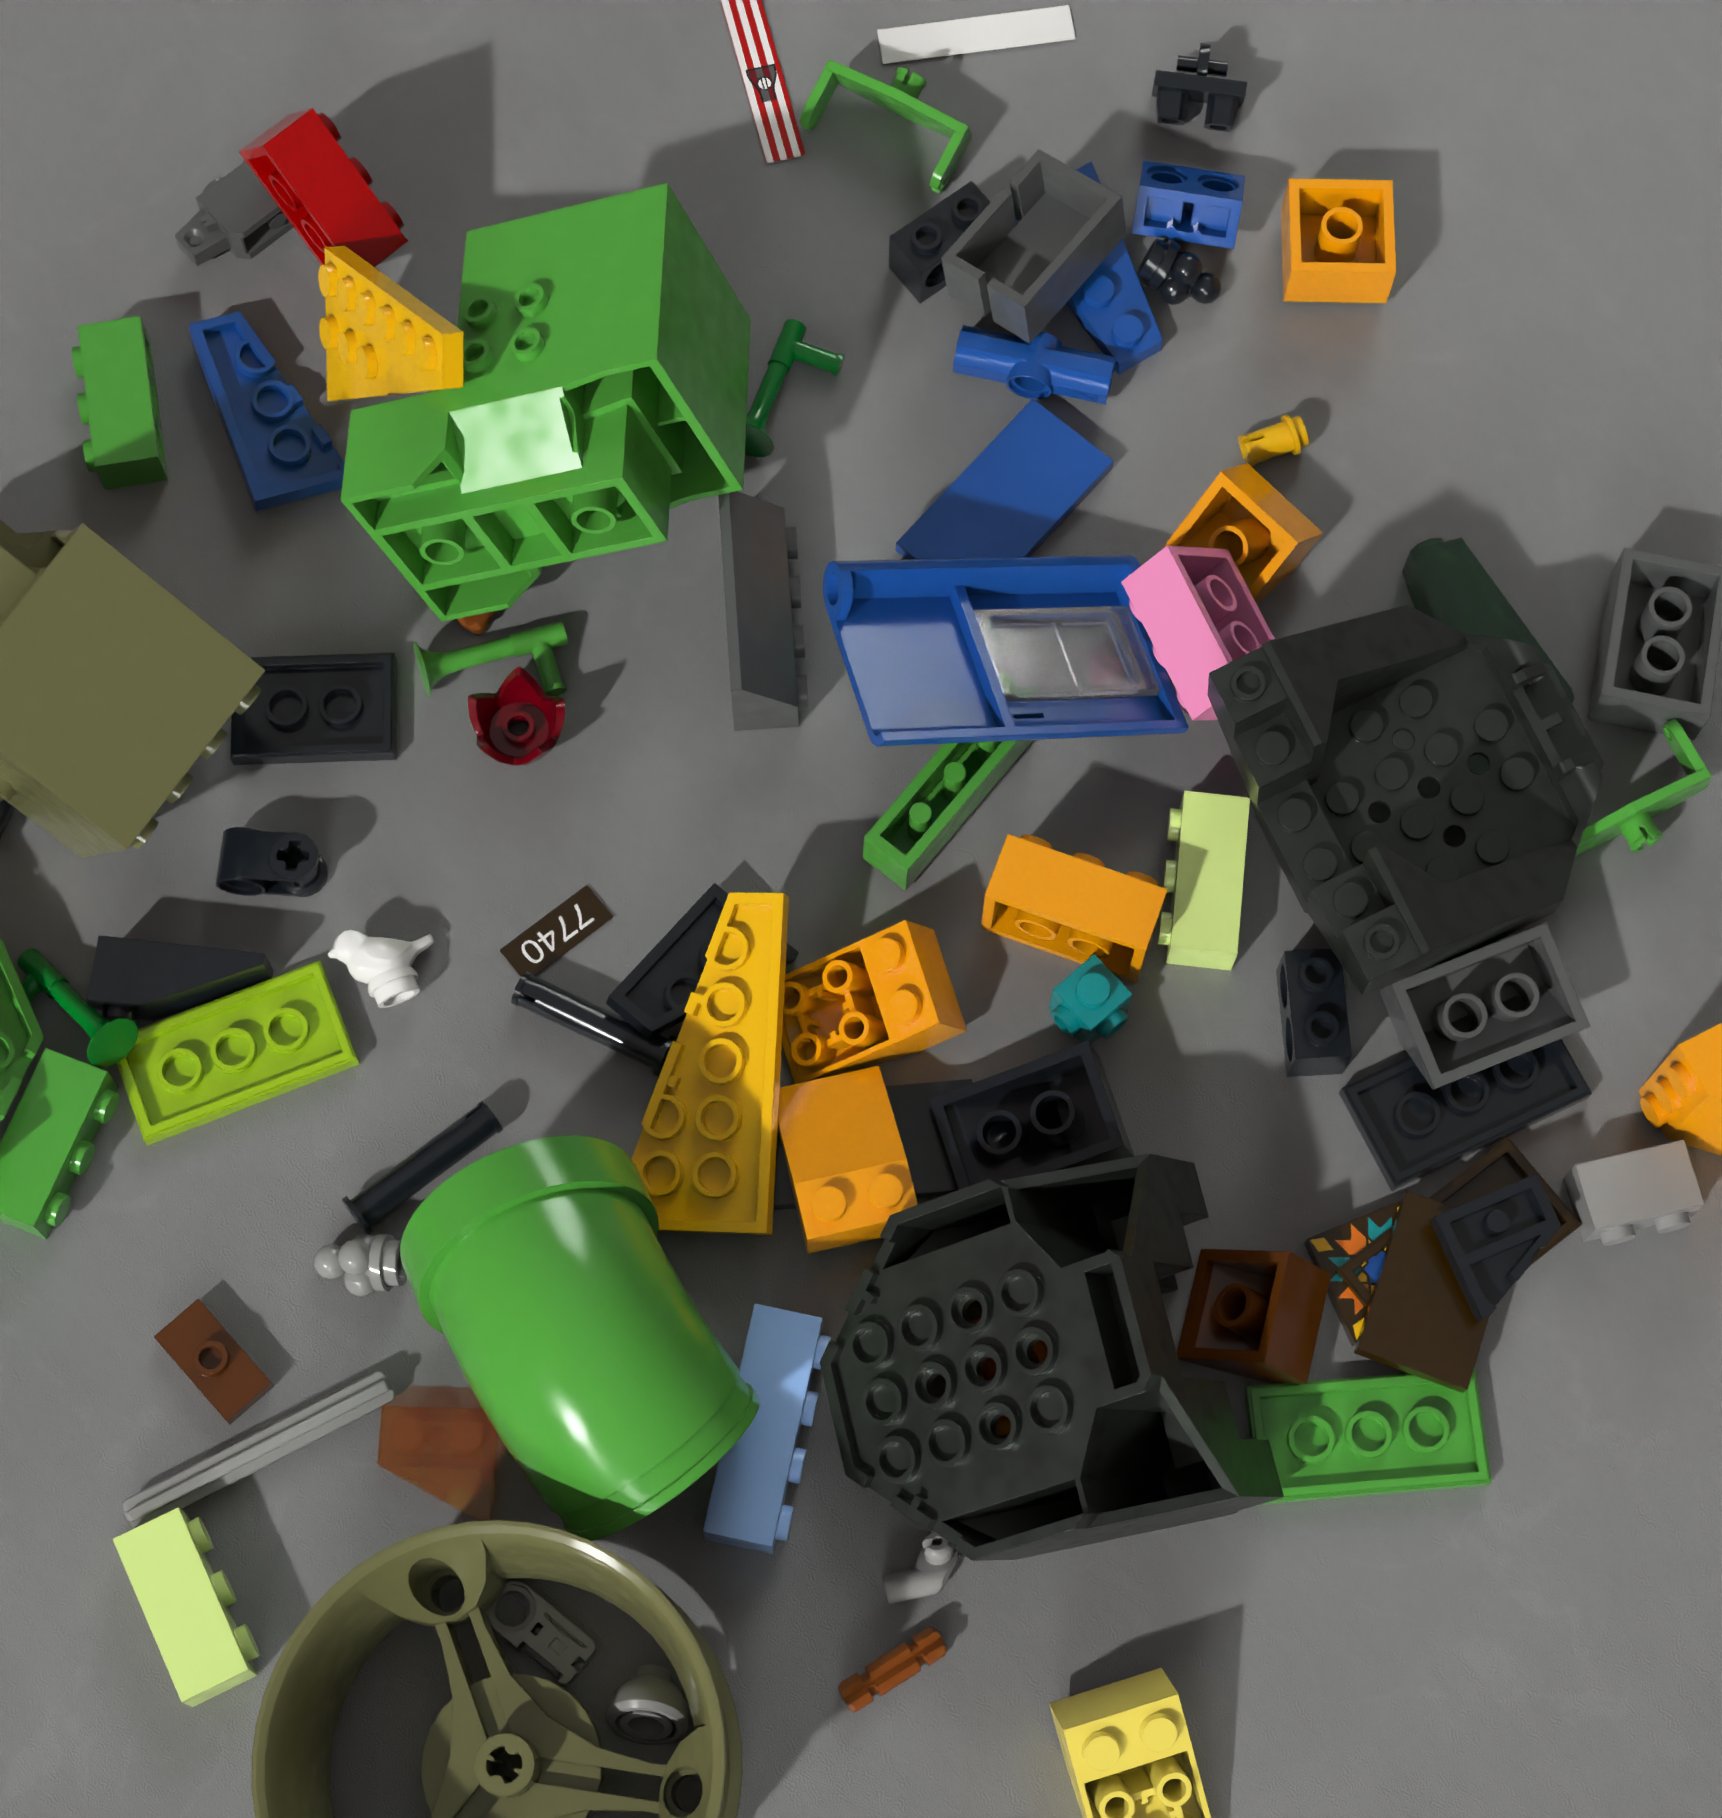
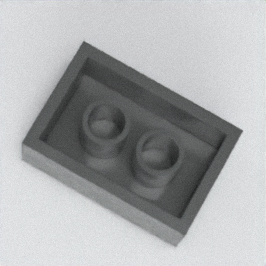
[1587,547,1722,740]

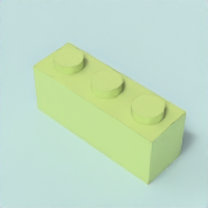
[1157,790,1250,971]
[113,1507,260,1707]

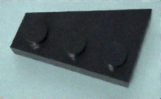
[606,883,799,1039]

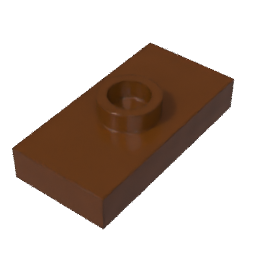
[154,1299,274,1424]

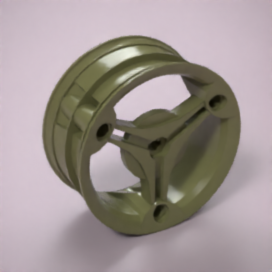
[251,1520,743,1818]

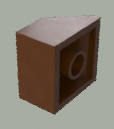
[1177,1249,1331,1384]

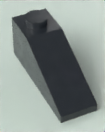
[87,935,274,1022]

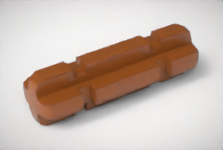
[838,1626,948,1712]

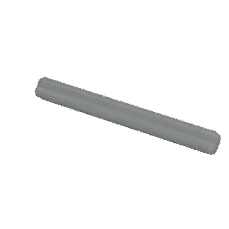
[123,1371,395,1528]

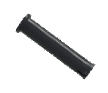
[511,971,678,1078]
[342,1101,503,1234]

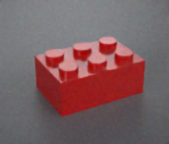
[239,108,408,267]

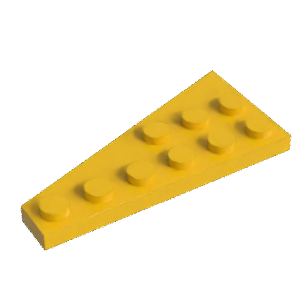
[318,246,464,402]
[632,892,789,1235]

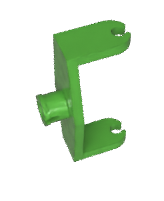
[799,59,972,194]
[1575,719,1712,857]

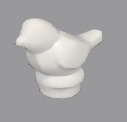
[328,929,434,1008]

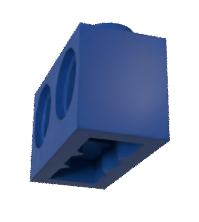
[1132,160,1245,249]

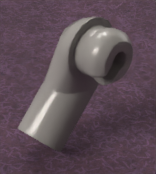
[882,1531,958,1604]

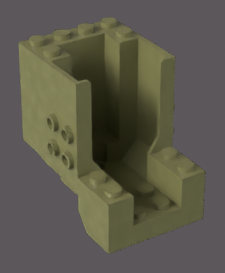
[0,520,265,858]

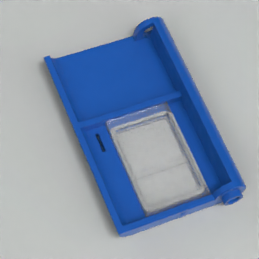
[823,555,1189,747]

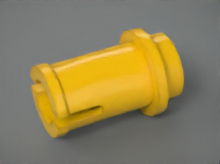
[1238,414,1309,467]

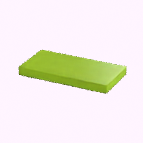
[117,960,360,1146]

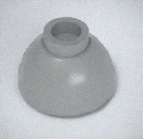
[605,1664,689,1745]

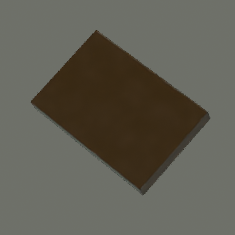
[1353,1190,1490,1393]

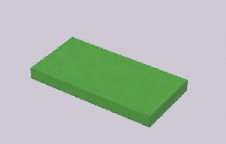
[1244,1368,1492,1505]

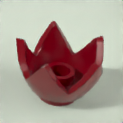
[468,666,565,766]

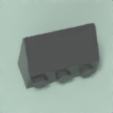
[1379,922,1590,1089]

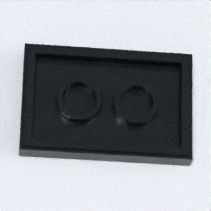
[230,653,397,765]

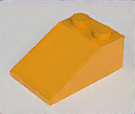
[778,1065,918,1254]

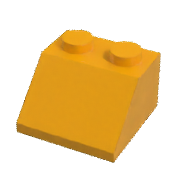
[1161,463,1323,604]

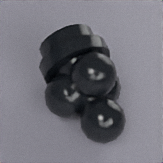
[1137,238,1222,305]

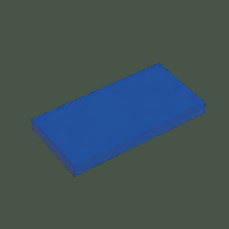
[896,399,1113,559]

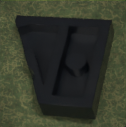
[1429,1173,1561,1322]

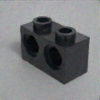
[889,181,991,304]
[1276,948,1352,1077]

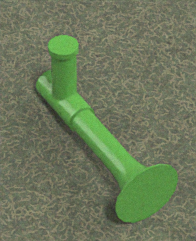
[414,621,568,697]

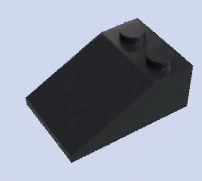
[929,1040,1134,1190]

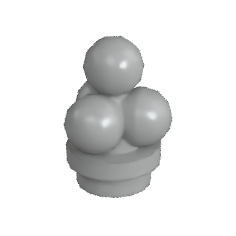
[314,1233,407,1297]

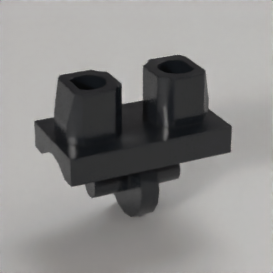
[1152,43,1247,132]

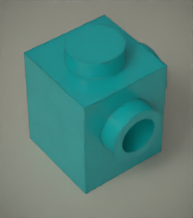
[1049,954,1132,1044]

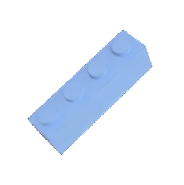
[703,1304,831,1554]

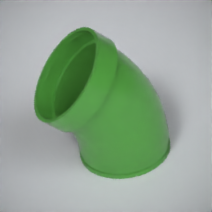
[400,1135,760,1541]

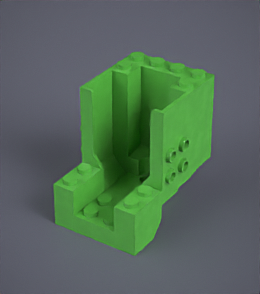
[340,183,751,622]

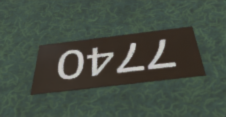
[500,885,613,977]

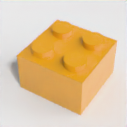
[1281,178,1396,303]

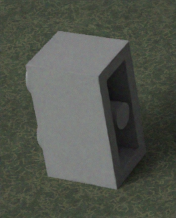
[1563,1140,1705,1246]

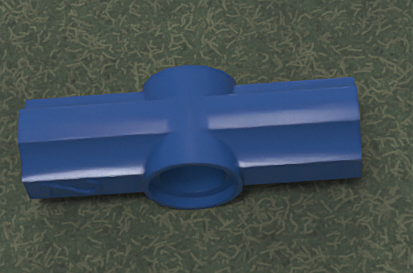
[953,325,1116,405]

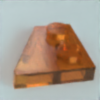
[377,1406,498,1521]

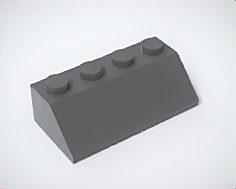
[718,491,809,731]

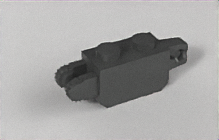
[175,160,293,266]

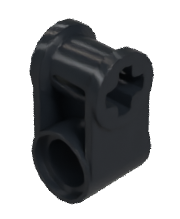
[216,827,328,897]

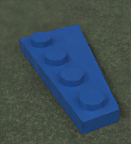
[1013,161,1163,375]
[189,311,345,512]

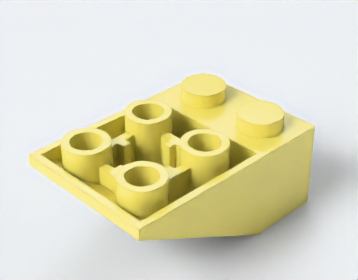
[1049,1667,1211,1818]

